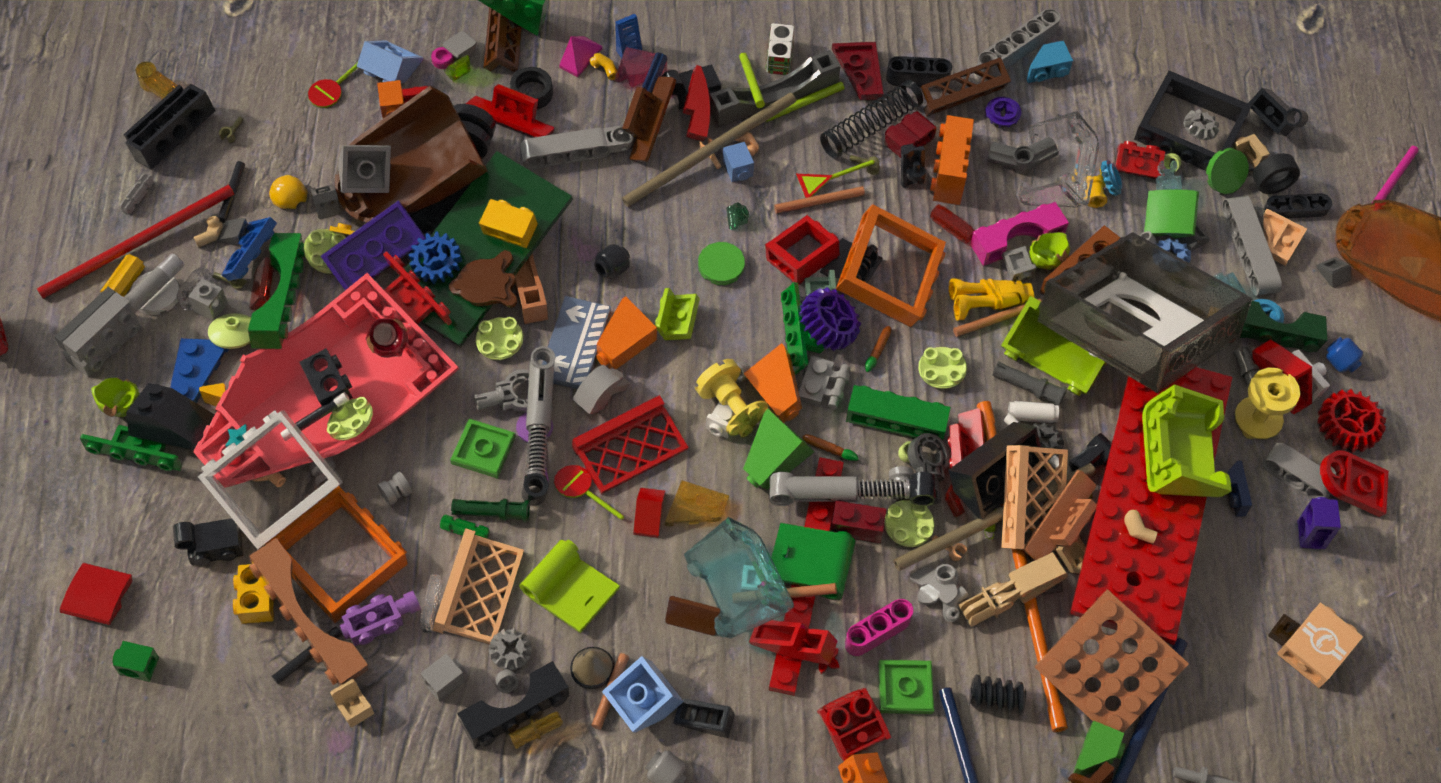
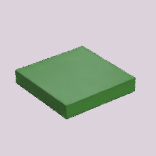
[450,419,516,479]
[878,660,934,714]

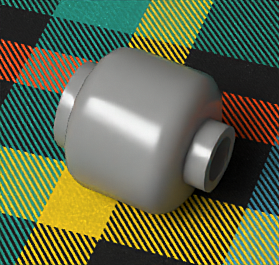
[645,751,687,783]

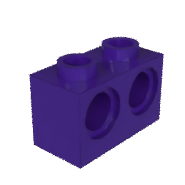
[1297,497,1341,549]

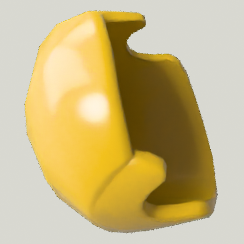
[269,175,308,209]

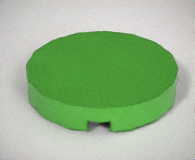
[1206,148,1249,194]
[698,242,745,285]

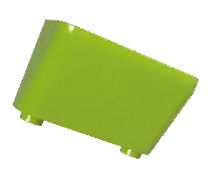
[1001,296,1111,397]
[1142,385,1231,497]

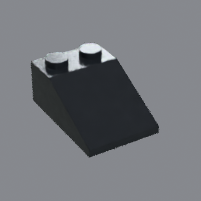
[126,383,215,450]

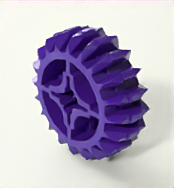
[799,287,861,351]

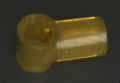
[135,62,178,99]

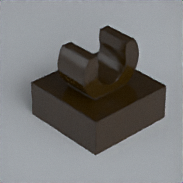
[1268,614,1301,646]

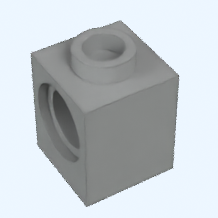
[188,279,228,321]

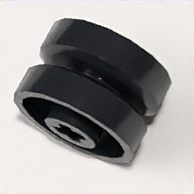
[454,104,496,159]

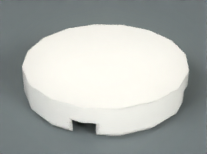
[130,271,181,315]

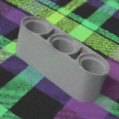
[1262,443,1331,499]

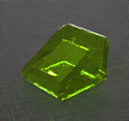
[444,55,471,82]

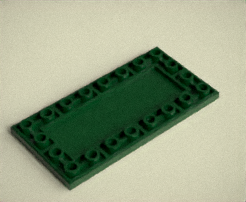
[399,151,573,348]

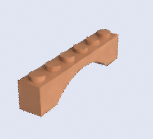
[515,254,548,324]
[249,538,368,686]

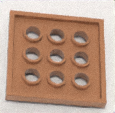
[1035,589,1189,733]

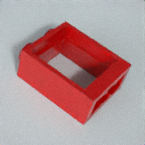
[765,215,840,285]

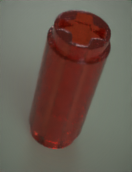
[930,204,975,244]

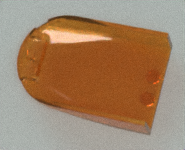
[1335,200,1441,321]

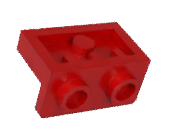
[1115,141,1165,179]

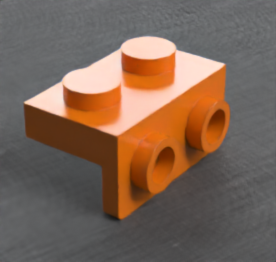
[838,752,889,783]

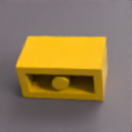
[479,199,538,248]

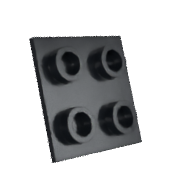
[820,238,883,283]

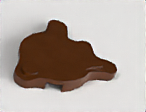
[449,250,518,308]

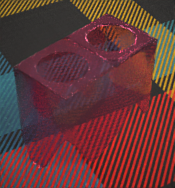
[615,47,667,87]

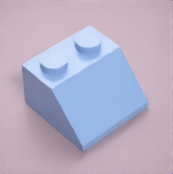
[357,40,423,83]
[602,656,684,733]

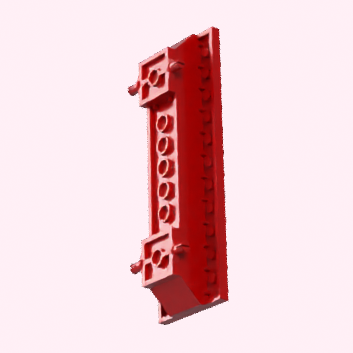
[1070,360,1233,645]

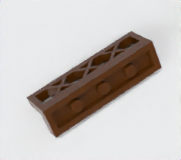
[483,7,522,72]
[920,57,1011,117]

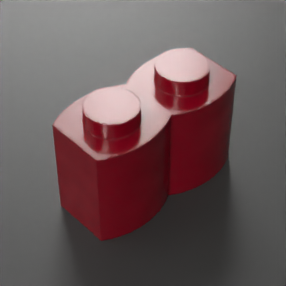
[884,111,937,158]

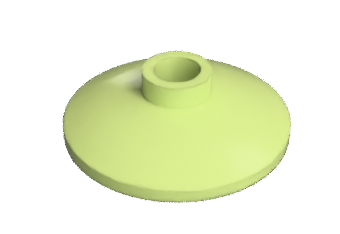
[208,313,251,349]

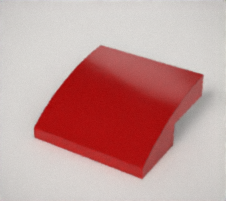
[59,563,133,625]

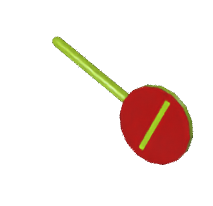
[308,62,358,108]
[554,465,624,520]

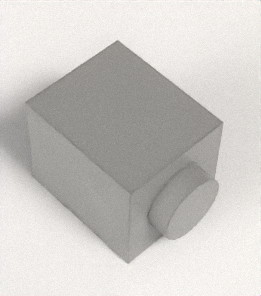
[421,654,465,702]

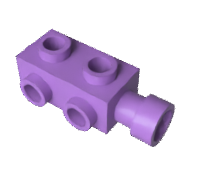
[340,591,421,646]

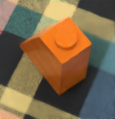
[596,296,657,369]
[744,343,802,423]

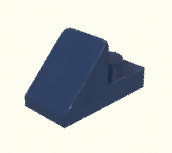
[1226,460,1252,517]

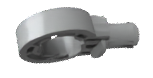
[474,369,543,413]

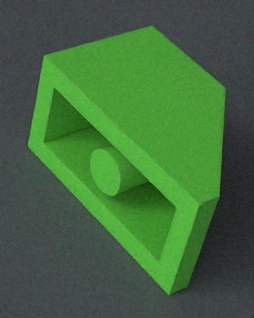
[1073,721,1126,776]

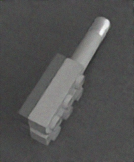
[55,253,184,377]

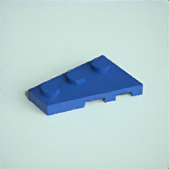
[221,217,277,281]
[170,338,229,403]

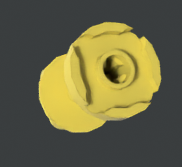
[695,359,768,437]
[1235,368,1300,439]

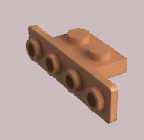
[1024,470,1097,560]

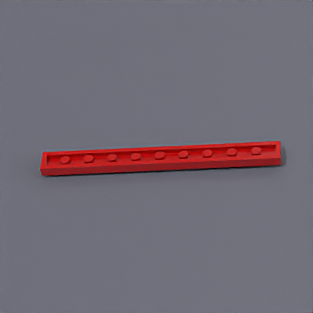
[769,457,844,696]

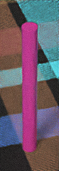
[1369,146,1419,211]

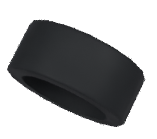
[510,67,553,110]
[1253,153,1300,194]

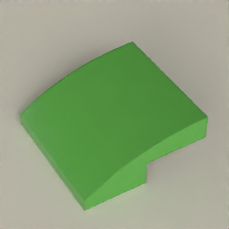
[1144,189,1199,238]

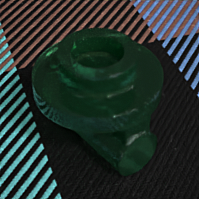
[726,202,749,230]

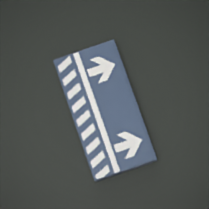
[542,296,611,389]

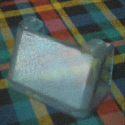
[684,517,794,639]

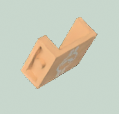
[1277,602,1363,688]

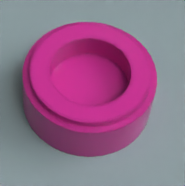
[431,47,454,69]

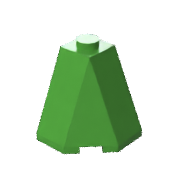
[743,409,815,490]

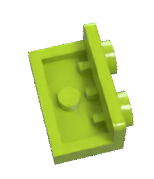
[655,288,700,341]

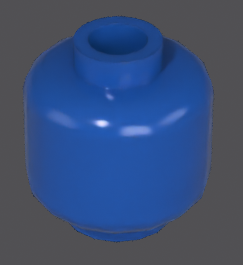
[1326,337,1363,373]

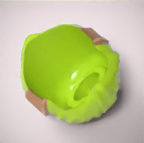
[1028,232,1070,270]
[91,377,140,417]

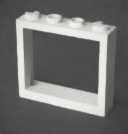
[198,410,343,549]

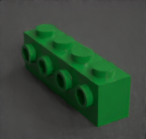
[846,385,951,440]

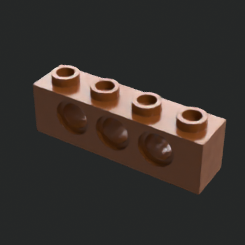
[1040,225,1126,309]

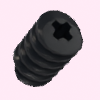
[969,674,1026,716]

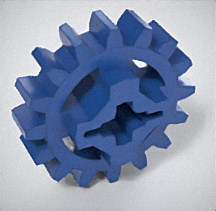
[409,232,462,284]

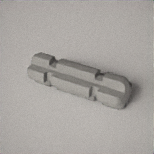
[119,174,154,214]

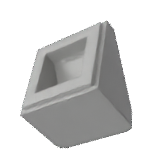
[443,31,477,58]

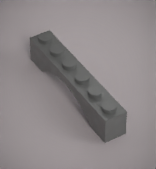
[709,50,840,127]

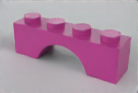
[970,202,1069,266]

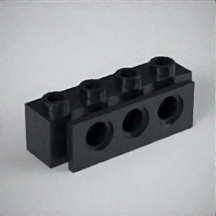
[123,84,216,170]

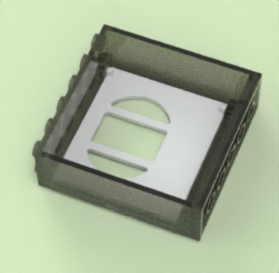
[1038,232,1253,393]

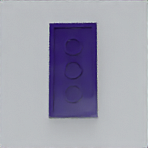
[321,200,426,290]

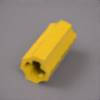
[100,254,145,297]

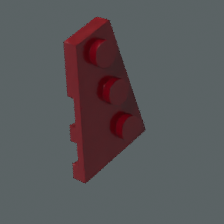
[832,42,883,100]

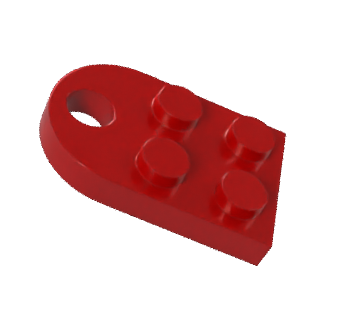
[1320,450,1389,517]

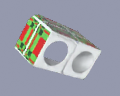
[765,23,794,75]

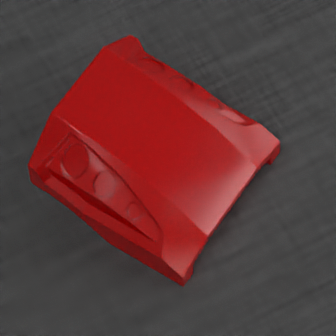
[817,688,892,761]

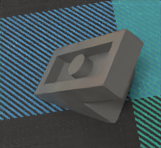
[310,184,341,219]

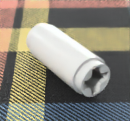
[1008,401,1059,423]

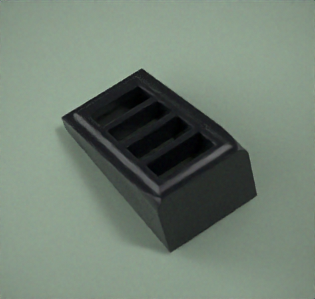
[673,698,735,738]

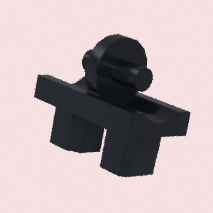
[901,144,926,188]

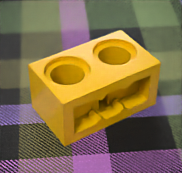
[233,564,274,624]

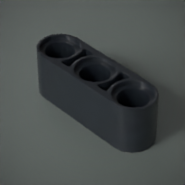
[886,56,953,88]

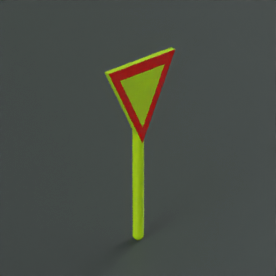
[796,160,875,198]

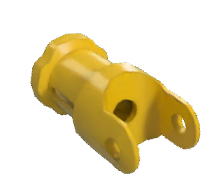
[1084,167,1107,208]

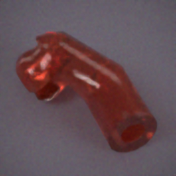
[945,483,965,517]

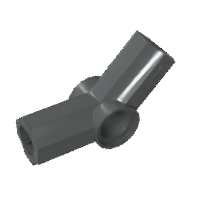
[987,137,1059,175]

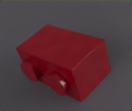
[831,501,886,544]

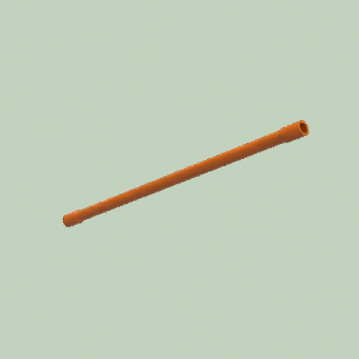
[977,401,1068,732]

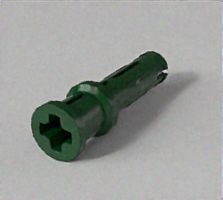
[451,499,530,523]

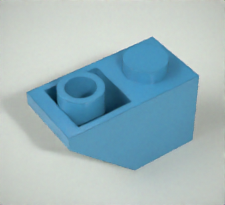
[1026,40,1073,83]

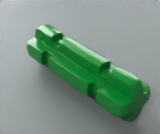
[440,515,490,539]

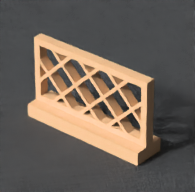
[1002,445,1068,551]
[433,529,524,644]

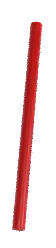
[37,185,234,299]

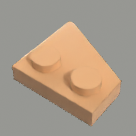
[1263,209,1307,266]

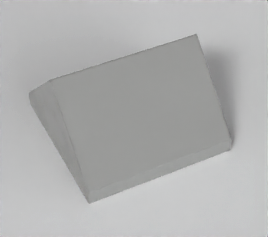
[338,145,391,193]

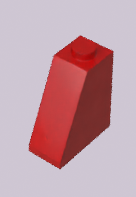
[1252,340,1312,414]

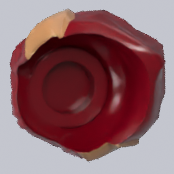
[366,317,408,358]

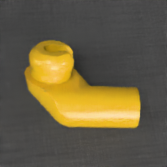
[590,53,619,80]

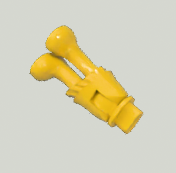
[948,278,1035,321]

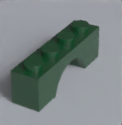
[1226,297,1328,352]

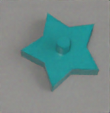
[225,424,248,453]

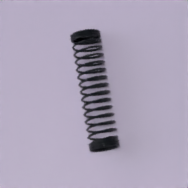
[820,80,924,158]

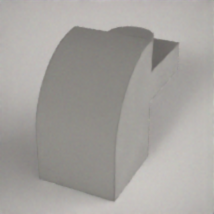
[573,364,630,414]

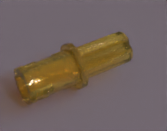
[509,712,563,749]

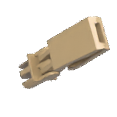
[958,552,1068,627]

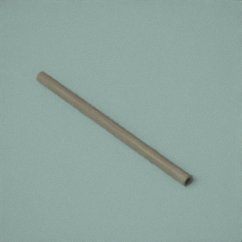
[622,92,796,207]
[893,463,1096,571]

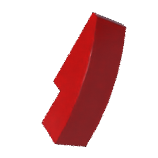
[683,65,710,142]
[749,619,838,664]

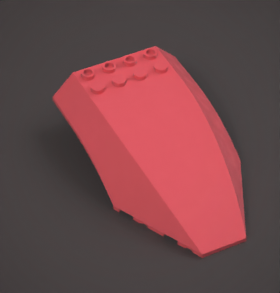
[193,273,459,488]

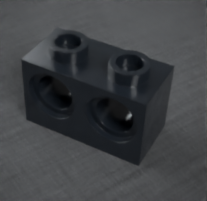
[299,348,353,406]

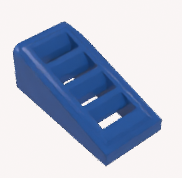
[615,14,642,61]

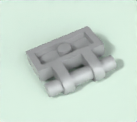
[799,355,851,410]

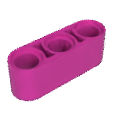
[845,599,913,656]

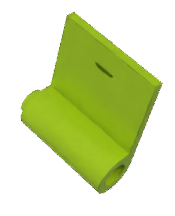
[519,540,620,633]

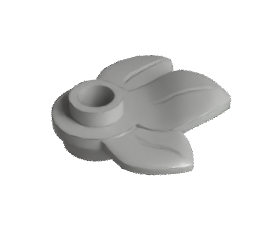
[910,564,959,605]

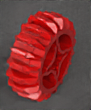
[1317,388,1387,453]

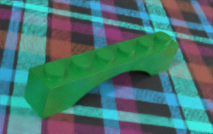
[248,233,305,349]

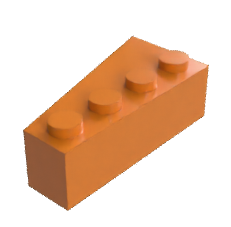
[930,115,974,205]

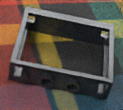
[1134,71,1252,171]

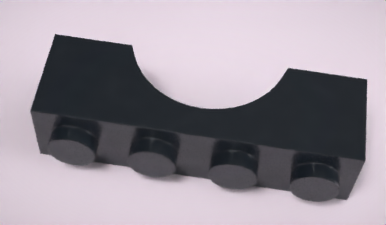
[457,661,569,749]

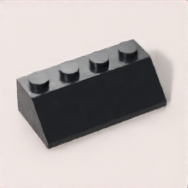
[948,422,1046,519]

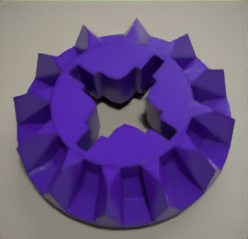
[985,97,1021,128]

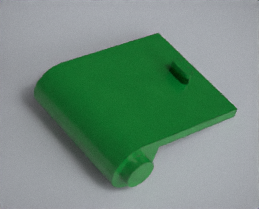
[766,523,856,600]

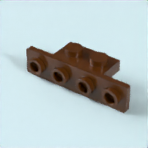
[622,77,676,162]

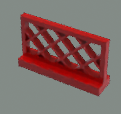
[572,395,689,494]

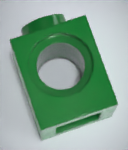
[112,641,159,682]

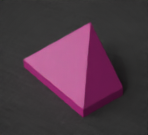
[559,36,603,77]

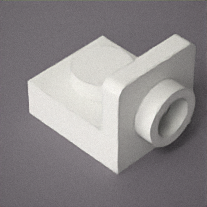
[706,402,735,439]

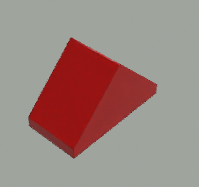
[633,488,666,538]

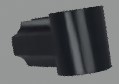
[1068,433,1112,472]

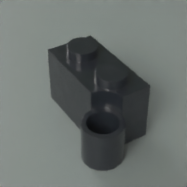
[662,64,721,110]
[1248,88,1308,136]
[173,518,243,566]

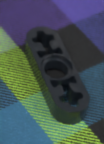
[1264,193,1332,219]

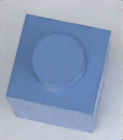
[722,142,754,182]

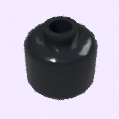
[594,244,630,279]

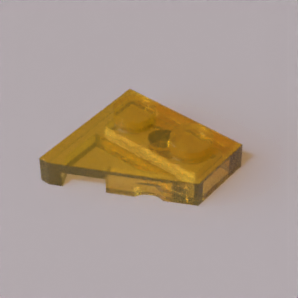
[665,480,729,527]

